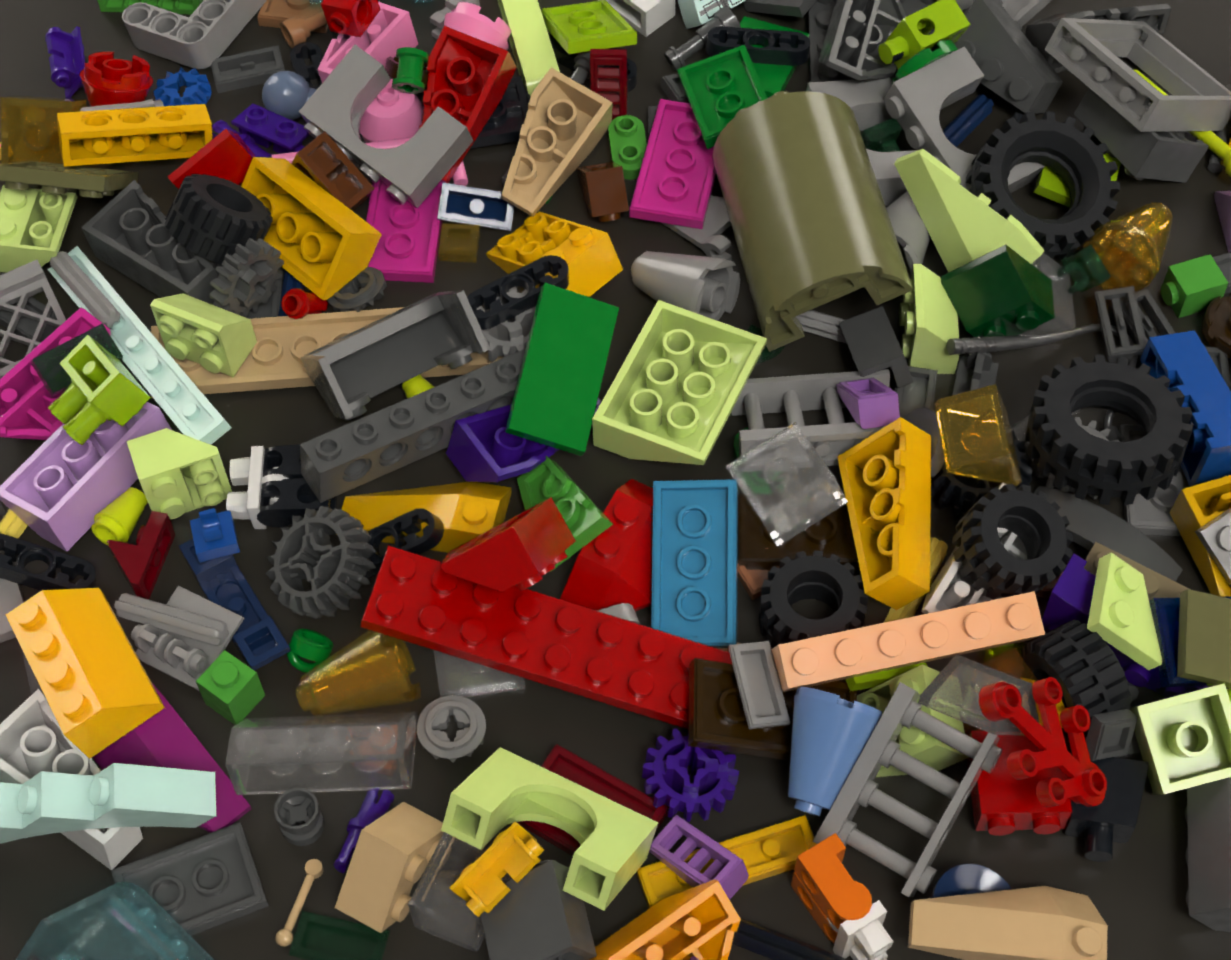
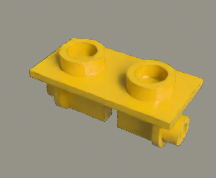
[449,821,544,917]

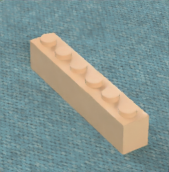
[771,591,1045,692]

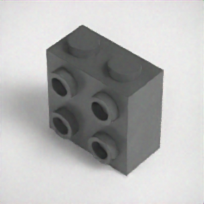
[481,860,597,960]

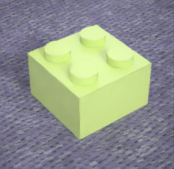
[1130,683,1231,795]

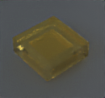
[438,224,480,263]

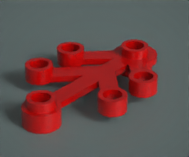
[979,677,1107,808]

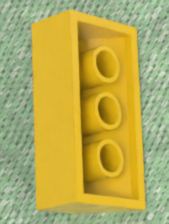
[241,157,382,300]
[6,588,165,759]

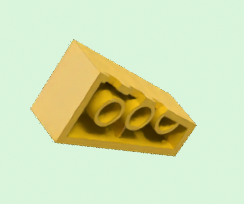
[837,417,931,610]

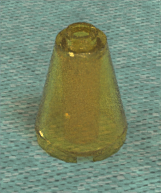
[296,630,421,717]

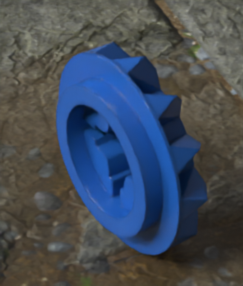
[153,67,212,106]

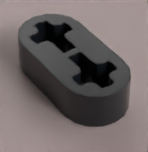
[290,42,324,89]

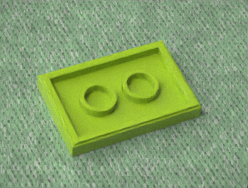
[541,0,637,54]

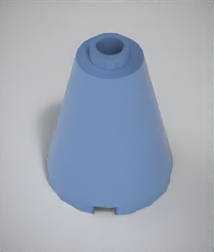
[788,686,883,816]

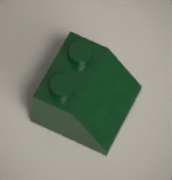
[941,245,1055,338]

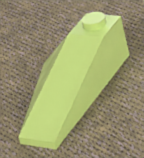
[894,149,1044,272]

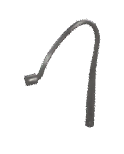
[947,324,1138,442]

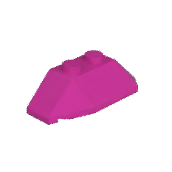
[0,307,112,440]

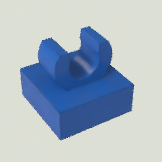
[189,508,240,563]

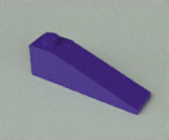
[446,398,602,482]

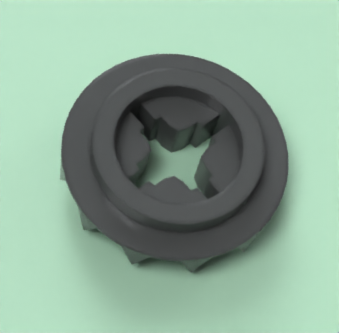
[328,267,388,312]

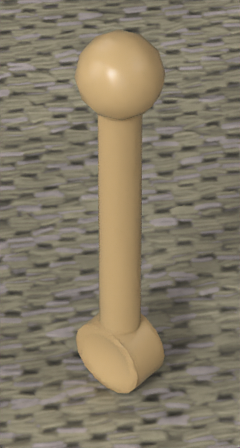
[275,859,323,947]

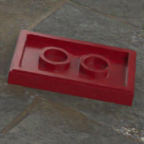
[517,744,669,856]

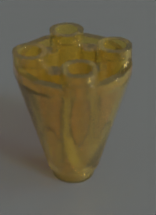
[1083,202,1173,291]

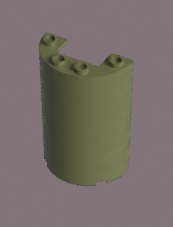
[713,91,914,352]

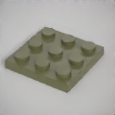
[0,160,138,198]

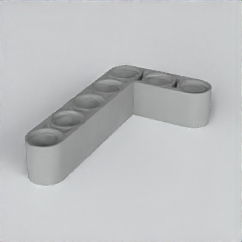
[122,0,267,69]

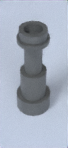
[664,6,741,71]

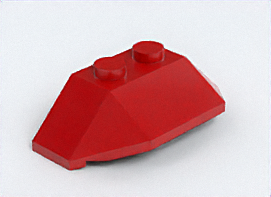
[560,479,653,612]

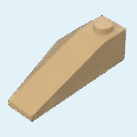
[908,886,1108,960]

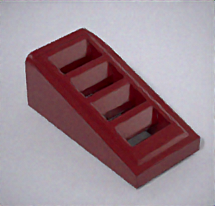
[590,49,628,120]

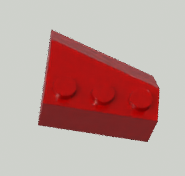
[440,497,576,592]

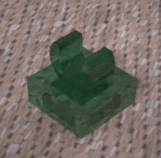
[861,118,902,152]
[1056,244,1111,294]

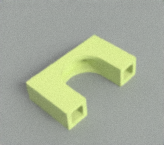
[441,747,658,911]

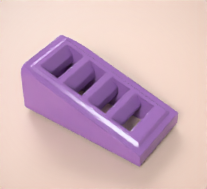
[837,377,900,429]
[649,815,749,900]

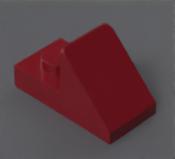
[107,511,176,599]

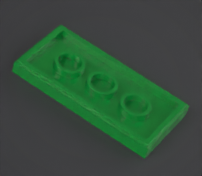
[505,282,619,456]

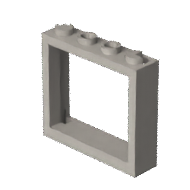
[1044,18,1231,132]

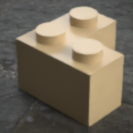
[334,802,447,933]

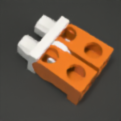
[791,833,894,960]

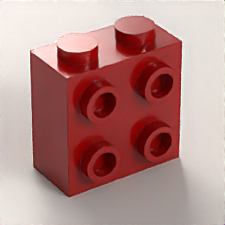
[967,730,1072,836]

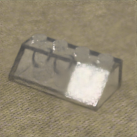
[225,712,418,795]

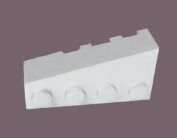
[0,689,143,870]

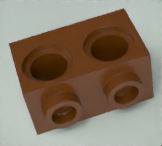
[292,131,375,211]

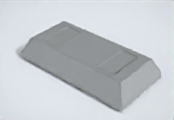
[728,641,790,729]

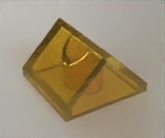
[934,384,1022,486]

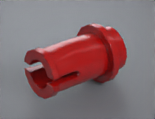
[281,288,328,319]

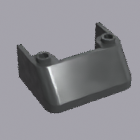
[300,290,490,421]

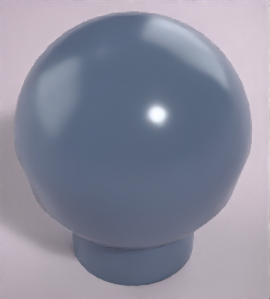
[262,71,317,120]

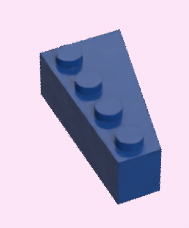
[1140,330,1231,487]

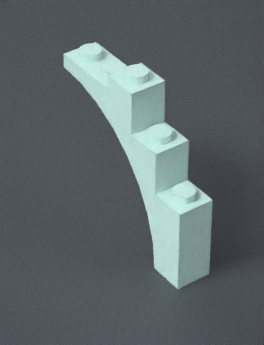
[0,763,216,844]

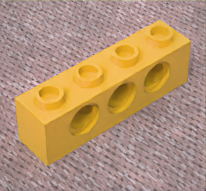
[57,104,212,167]

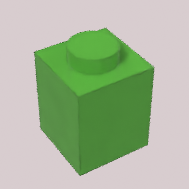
[1161,254,1228,318]
[196,650,265,726]

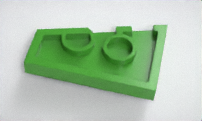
[517,456,613,572]

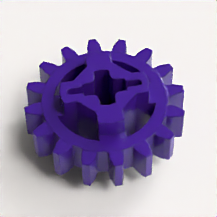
[642,728,739,822]

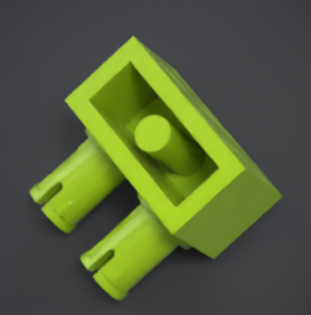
[48,335,151,445]

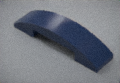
[179,538,291,671]

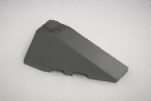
[1025,3,1171,73]

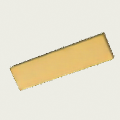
[637,815,816,908]

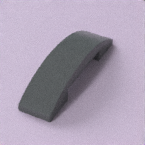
[1034,486,1183,582]

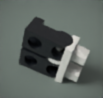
[226,444,337,529]

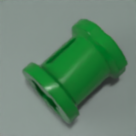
[392,47,429,94]

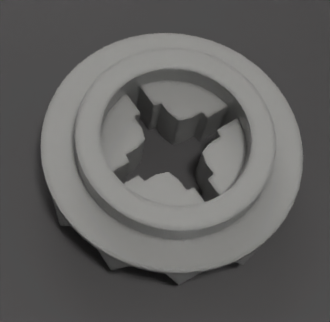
[417,695,487,763]

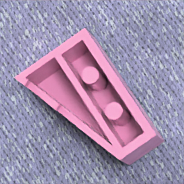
[317,2,418,83]

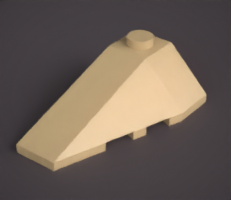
[501,68,613,217]

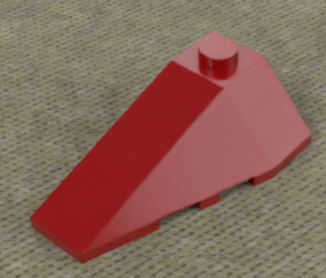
[419,26,517,183]

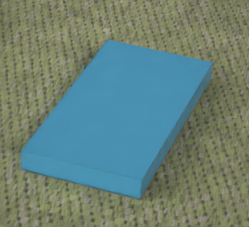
[651,479,738,648]

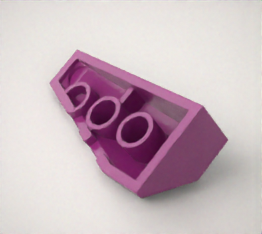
[92,683,252,833]

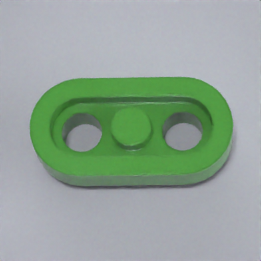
[608,115,647,180]

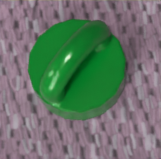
[287,629,334,674]

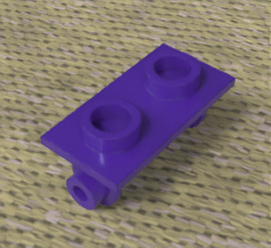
[45,26,86,99]
[231,103,310,154]

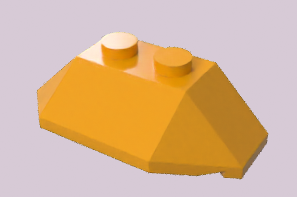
[590,879,741,960]

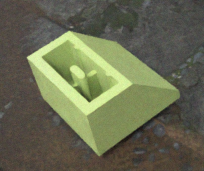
[0,185,77,273]
[899,264,959,374]
[150,293,257,377]
[126,428,232,520]
[857,664,969,777]

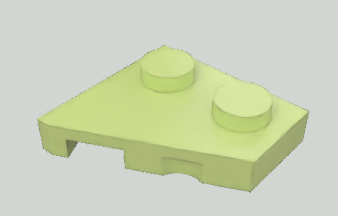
[1087,552,1162,670]

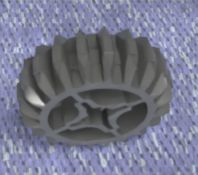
[265,506,376,620]

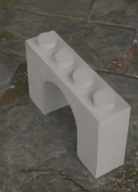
[299,45,473,208]
[883,46,1045,193]
[806,78,917,206]

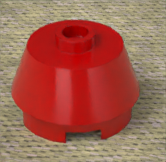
[80,52,153,107]

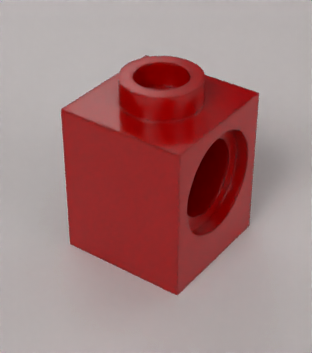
[321,0,381,37]

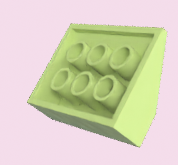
[592,300,767,465]

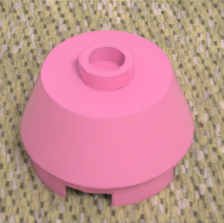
[444,2,511,50]
[359,79,424,143]

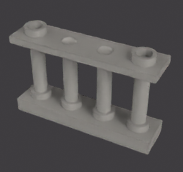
[731,369,890,472]
[813,682,1003,897]

